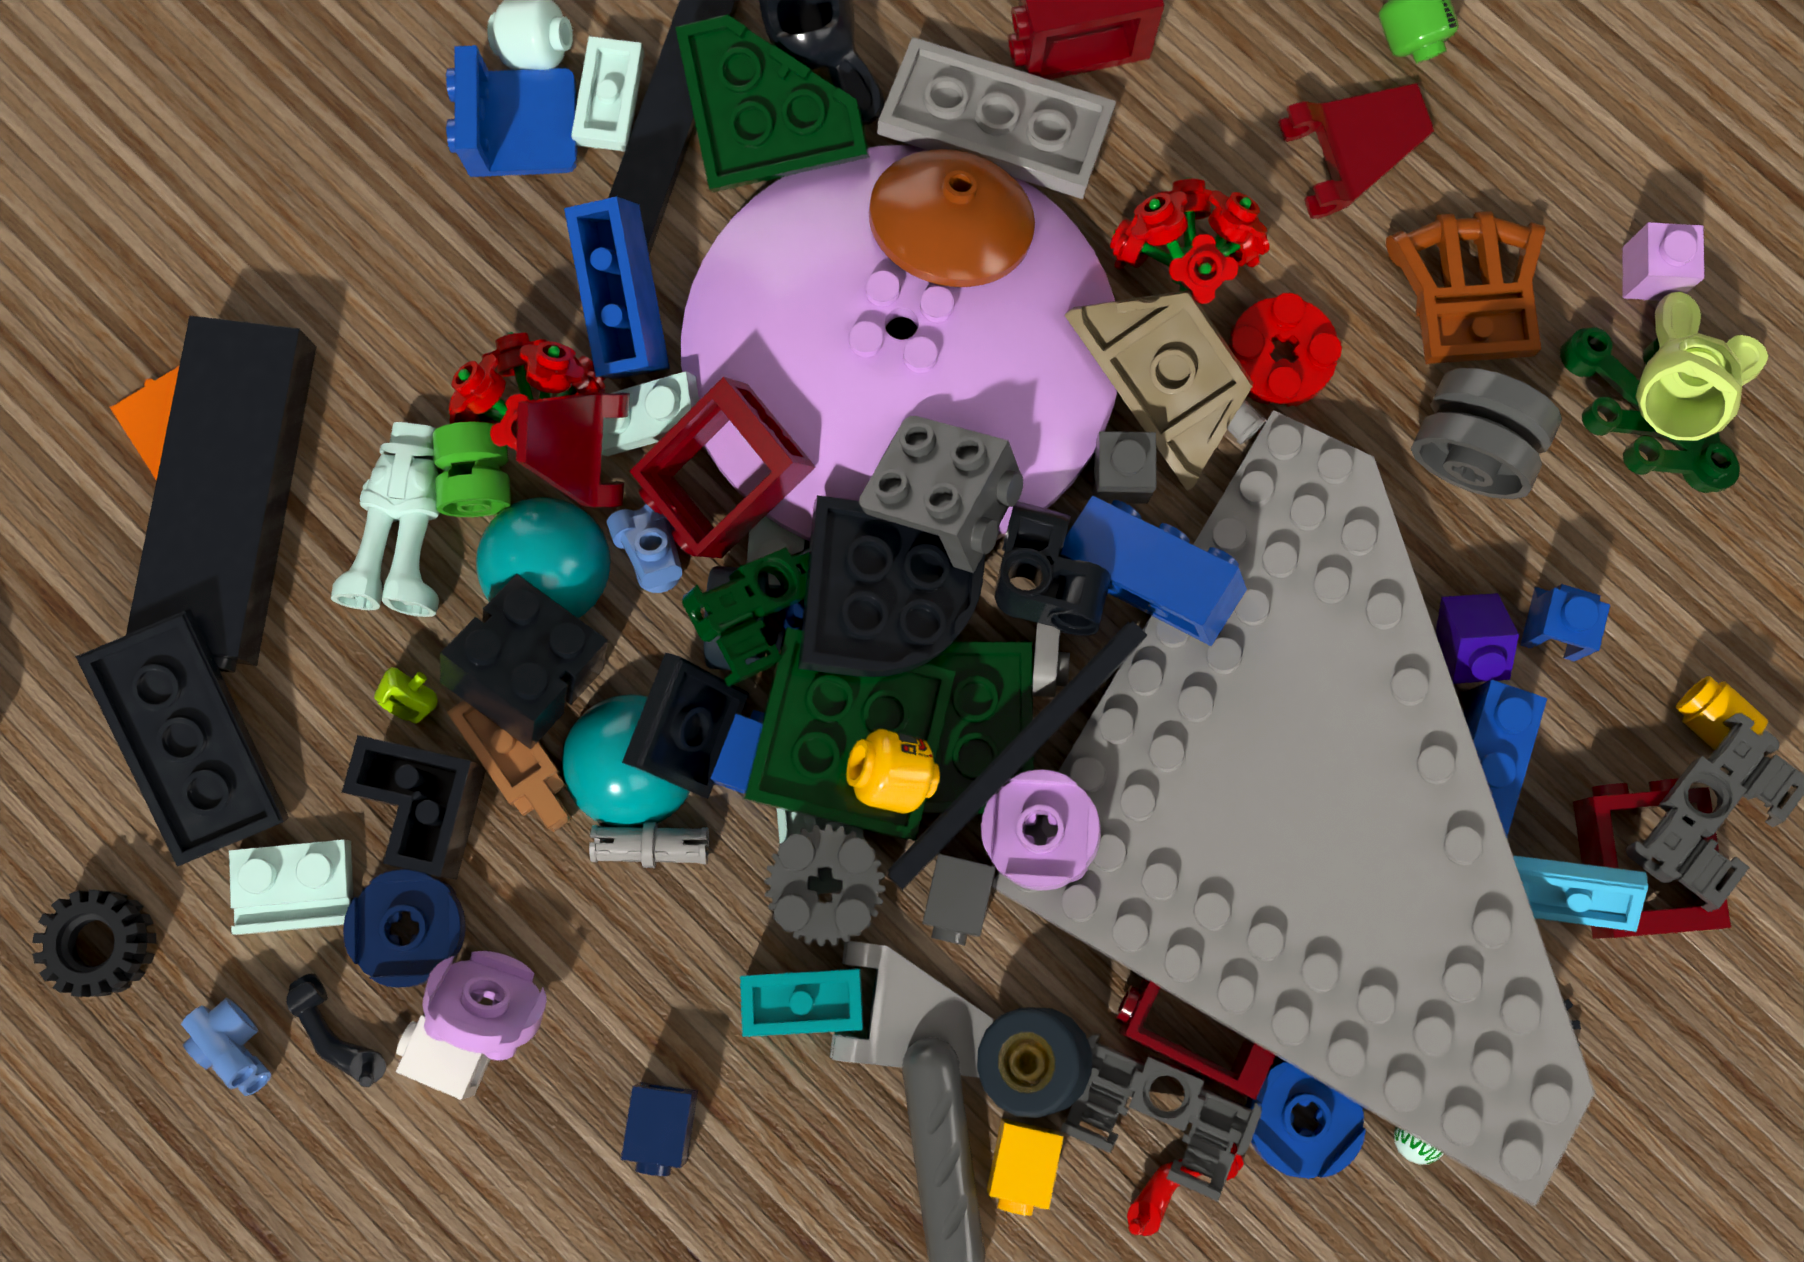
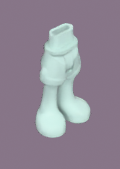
[331,422,440,617]

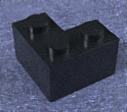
[342,735,486,880]

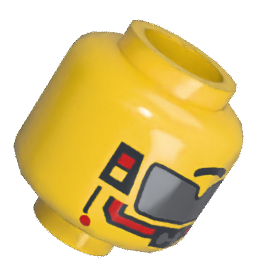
[846,729,940,814]

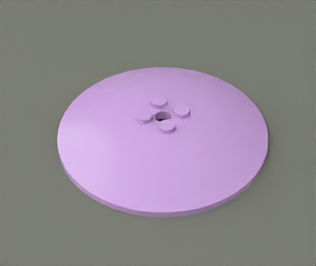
[681,145,1117,542]

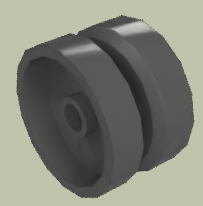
[1411,368,1562,499]

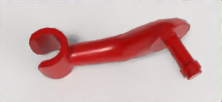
[1127,1143,1244,1236]

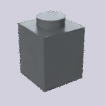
[1092,431,1157,504]
[922,854,995,946]

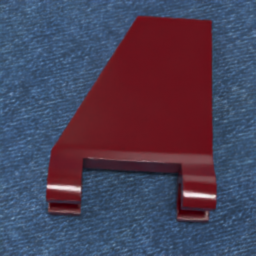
[1278,83,1434,219]
[516,389,630,507]

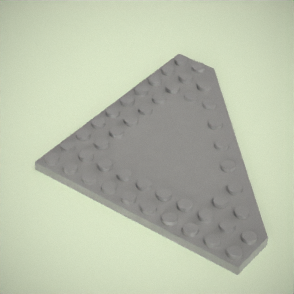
[991,410,1595,1206]

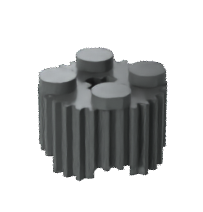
[764,824,885,946]

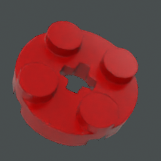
[1228,293,1342,407]

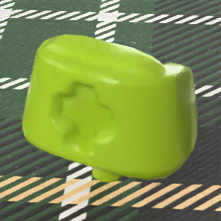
[374,667,438,724]

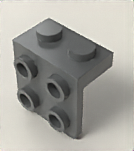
[859,416,1023,573]

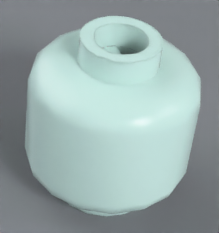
[487,0,573,70]

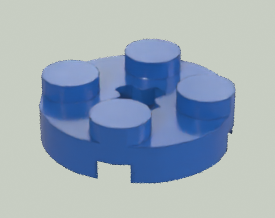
[1245,1060,1366,1179]

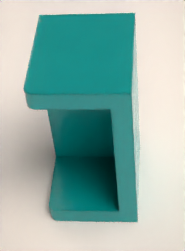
[740,969,864,1037]

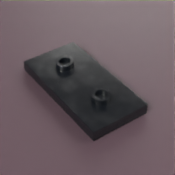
[76,609,289,867]

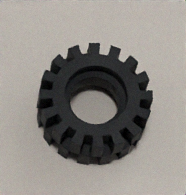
[32,890,157,997]

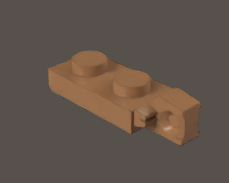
[447,700,573,832]

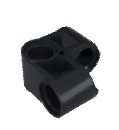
[994,501,1111,636]

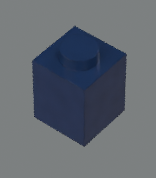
[621,1082,698,1176]

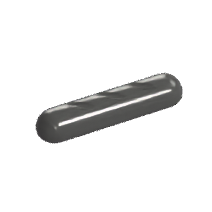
[902,1037,986,1262]

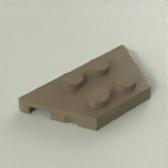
[1064,290,1253,491]

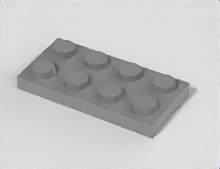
[877,37,1116,199]

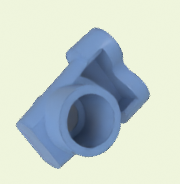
[607,504,682,593]
[181,998,271,1096]

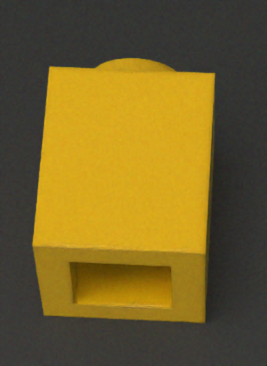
[987,1118,1064,1216]

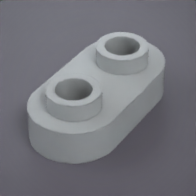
[1033,623,1070,697]

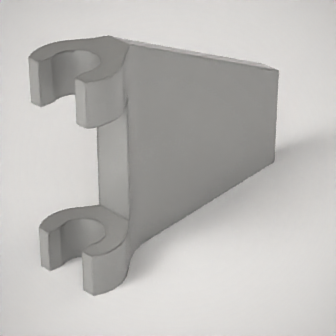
[829,941,994,1078]

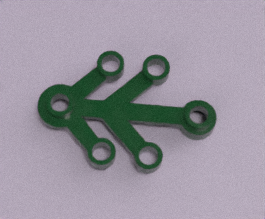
[1560,327,1740,493]

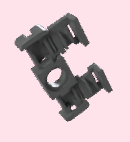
[1626,713,1804,912]
[1060,1033,1262,1201]

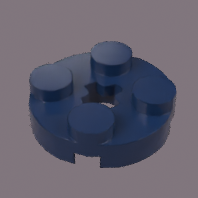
[343,869,466,988]

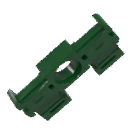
[682,547,810,687]

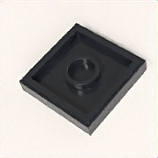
[622,653,749,799]

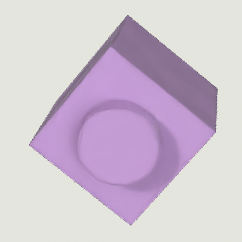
[1622,222,1704,301]

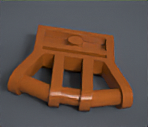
[1386,211,1546,364]

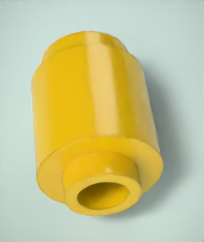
[1676,676,1768,750]

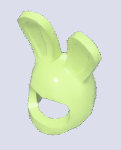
[1636,291,1768,441]

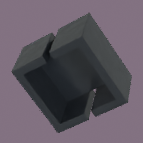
[440,574,608,750]

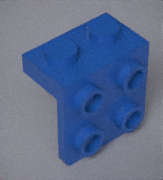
[446,45,577,177]

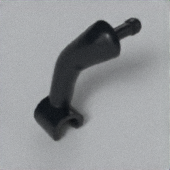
[286,973,386,1087]

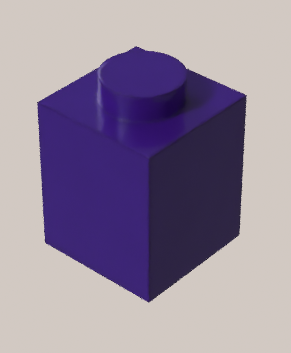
[1435,593,1519,684]

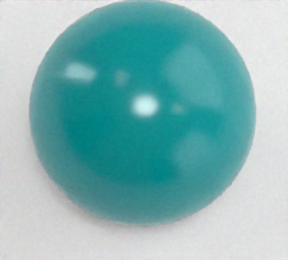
[476,497,611,618]
[562,694,690,828]

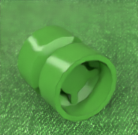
[432,422,511,517]

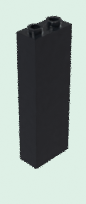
[126,315,317,673]

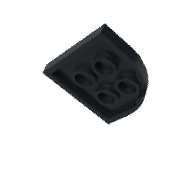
[798,495,985,677]

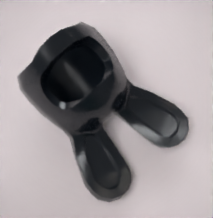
[759,0,884,125]

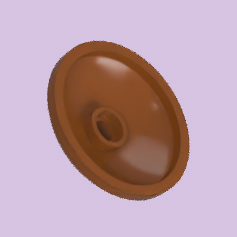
[869,149,1035,287]

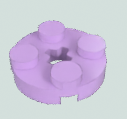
[981,770,1101,890]
[422,951,546,1061]

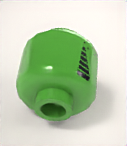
[1378,0,1459,64]

